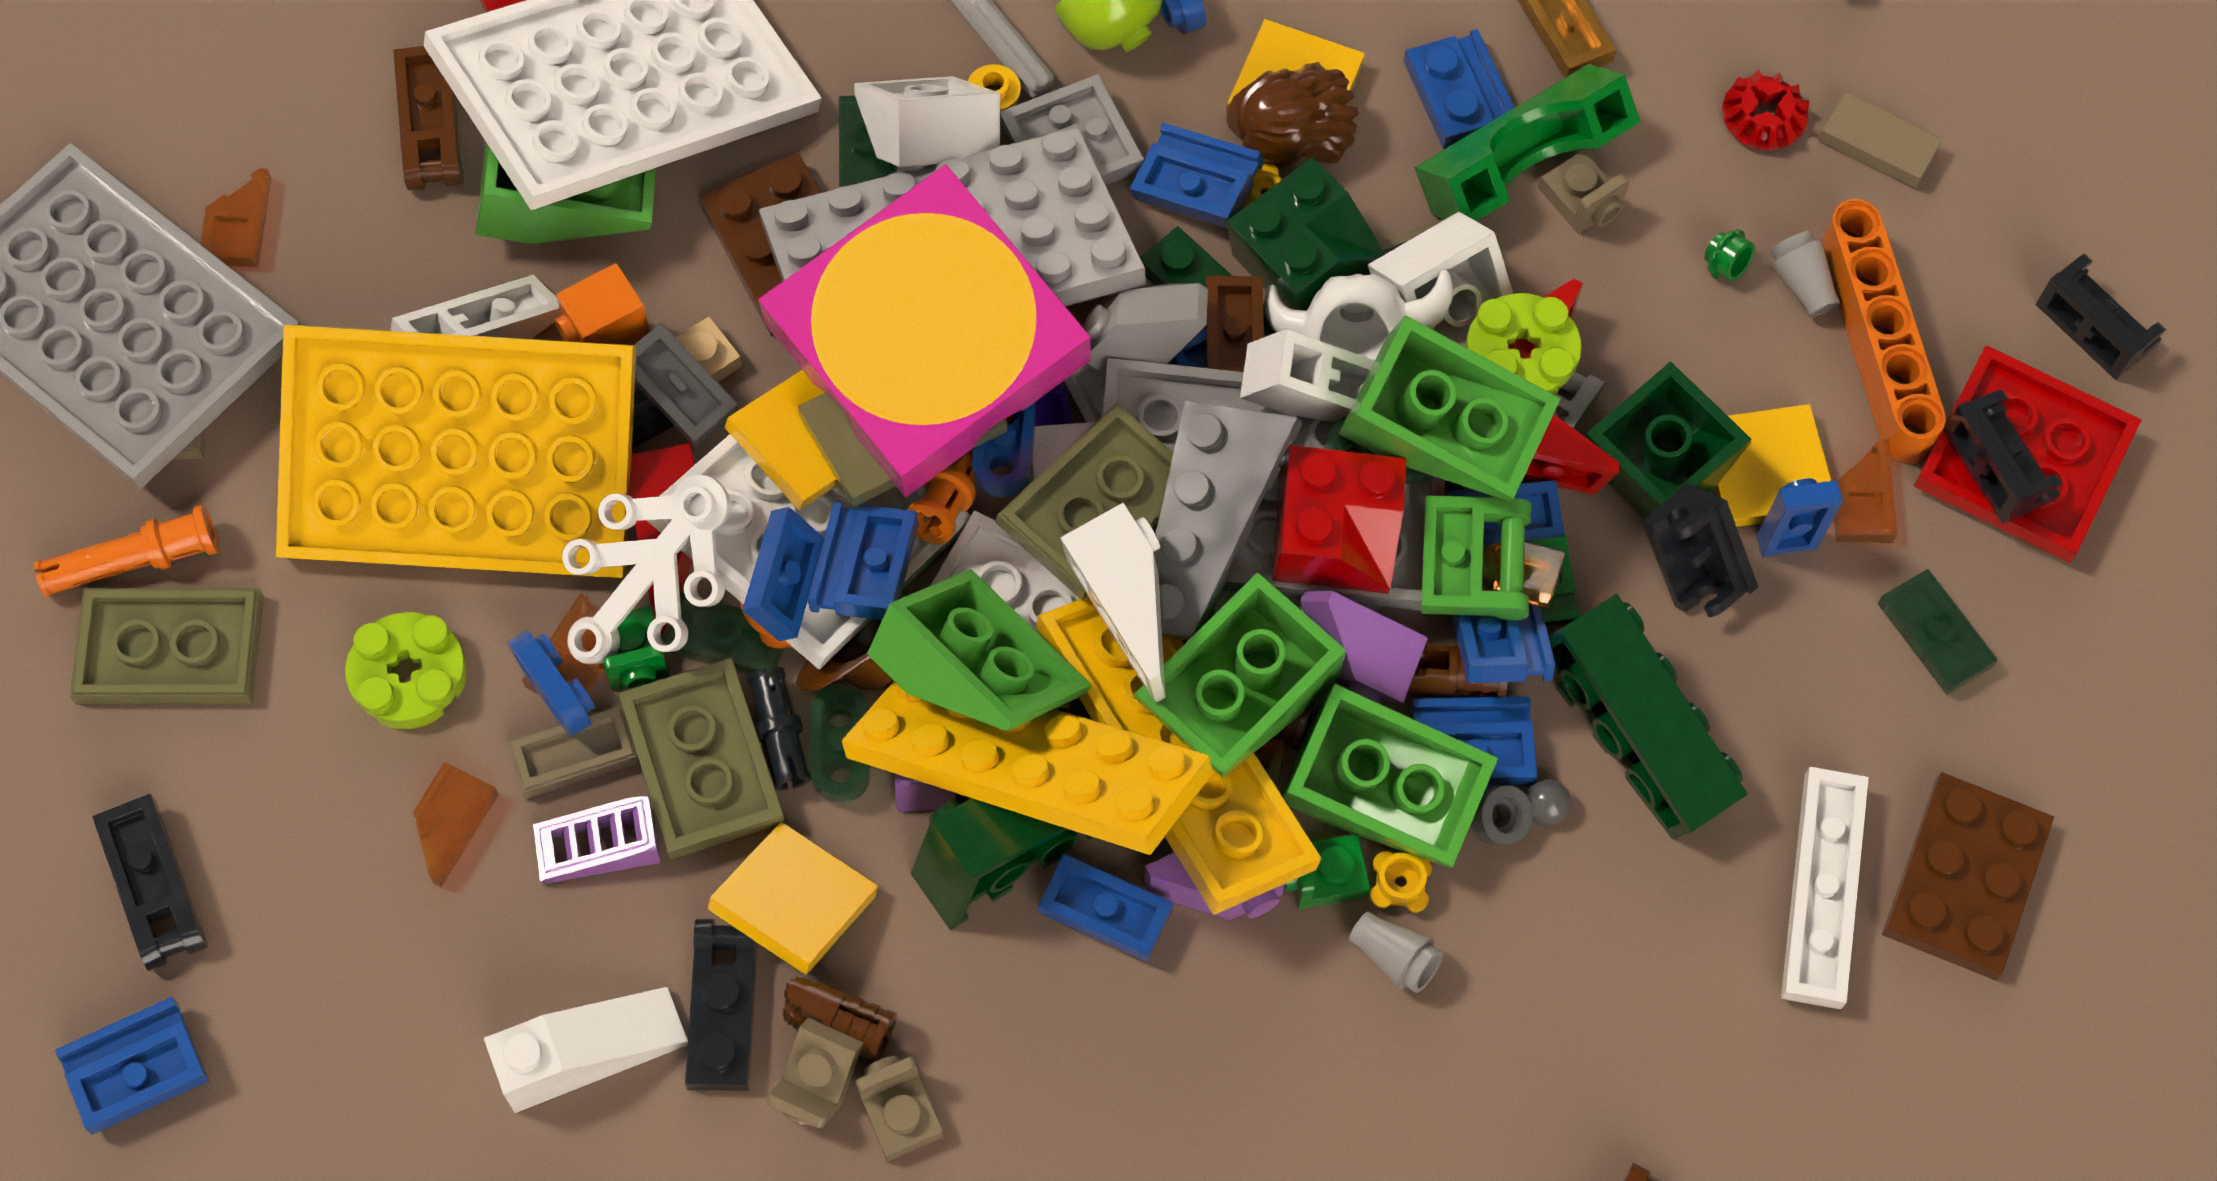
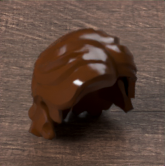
[1226,62,1359,166]

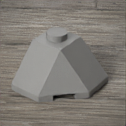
[1082,283,1208,374]

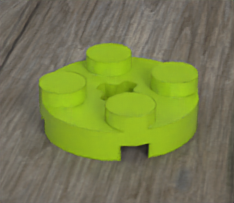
[1465,293,1581,395]
[345,612,467,730]

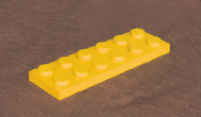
[1035,596,1322,915]
[842,681,1213,855]

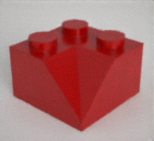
[1272,445,1406,594]

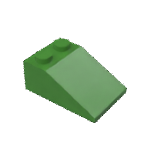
[475,143,656,244]
[1339,315,1561,502]
[867,569,1091,732]
[1134,572,1346,778]
[1280,684,1498,868]

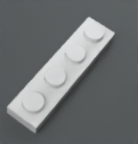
[1781,767,1869,1010]

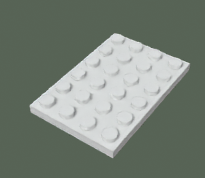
[423,0,822,210]

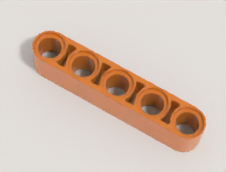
[1822,199,1946,464]

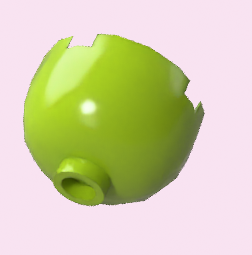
[1054,0,1163,53]

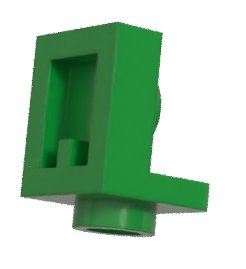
[603,605,669,691]
[1284,834,1371,910]

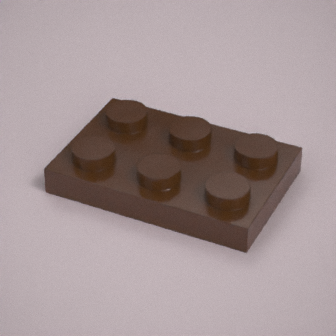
[699,152,821,336]
[1882,772,2055,981]

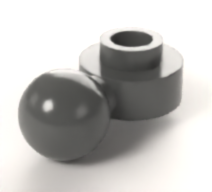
[1471,779,1572,846]

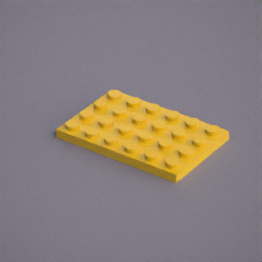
[276,325,637,578]

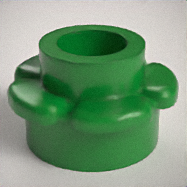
[1704,229,1755,282]

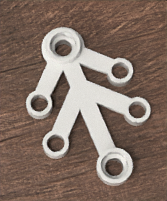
[562,475,730,664]

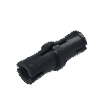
[748,667,811,791]

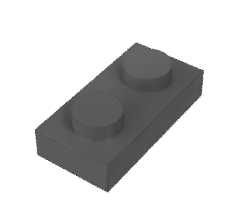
[635,323,739,448]

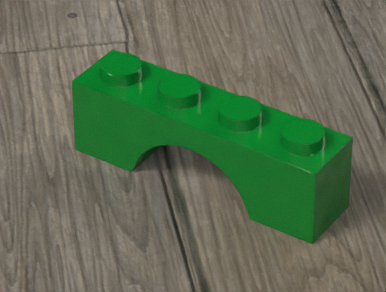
[1414,64,1641,221]

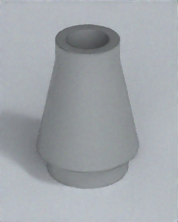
[1771,231,1840,317]
[1349,911,1443,993]

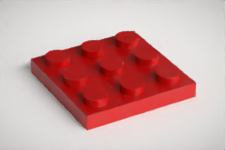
[1913,345,2142,563]

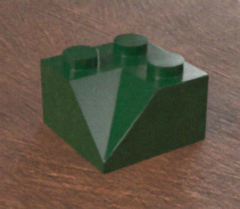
[1226,157,1385,311]
[1586,361,1752,519]

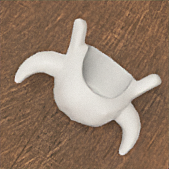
[1264,270,1453,360]

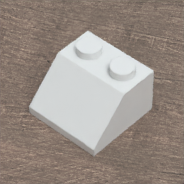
[854,76,1000,172]
[1368,212,1513,347]

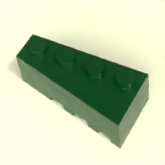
[1549,593,1748,839]
[911,798,1093,930]

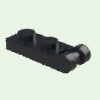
[92,794,208,971]
[685,919,758,1091]

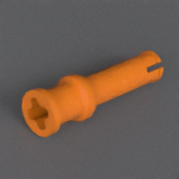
[907,415,1014,545]
[34,504,220,597]

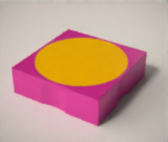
[758,164,1091,498]

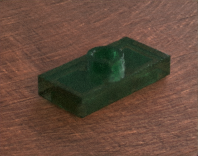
[839,96,895,187]
[1877,569,1998,695]
[662,592,785,677]

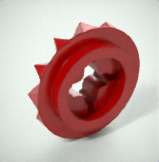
[1722,70,1809,150]

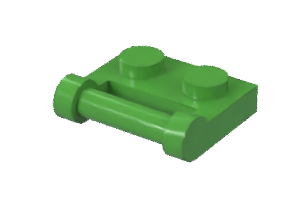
[1422,496,1532,620]

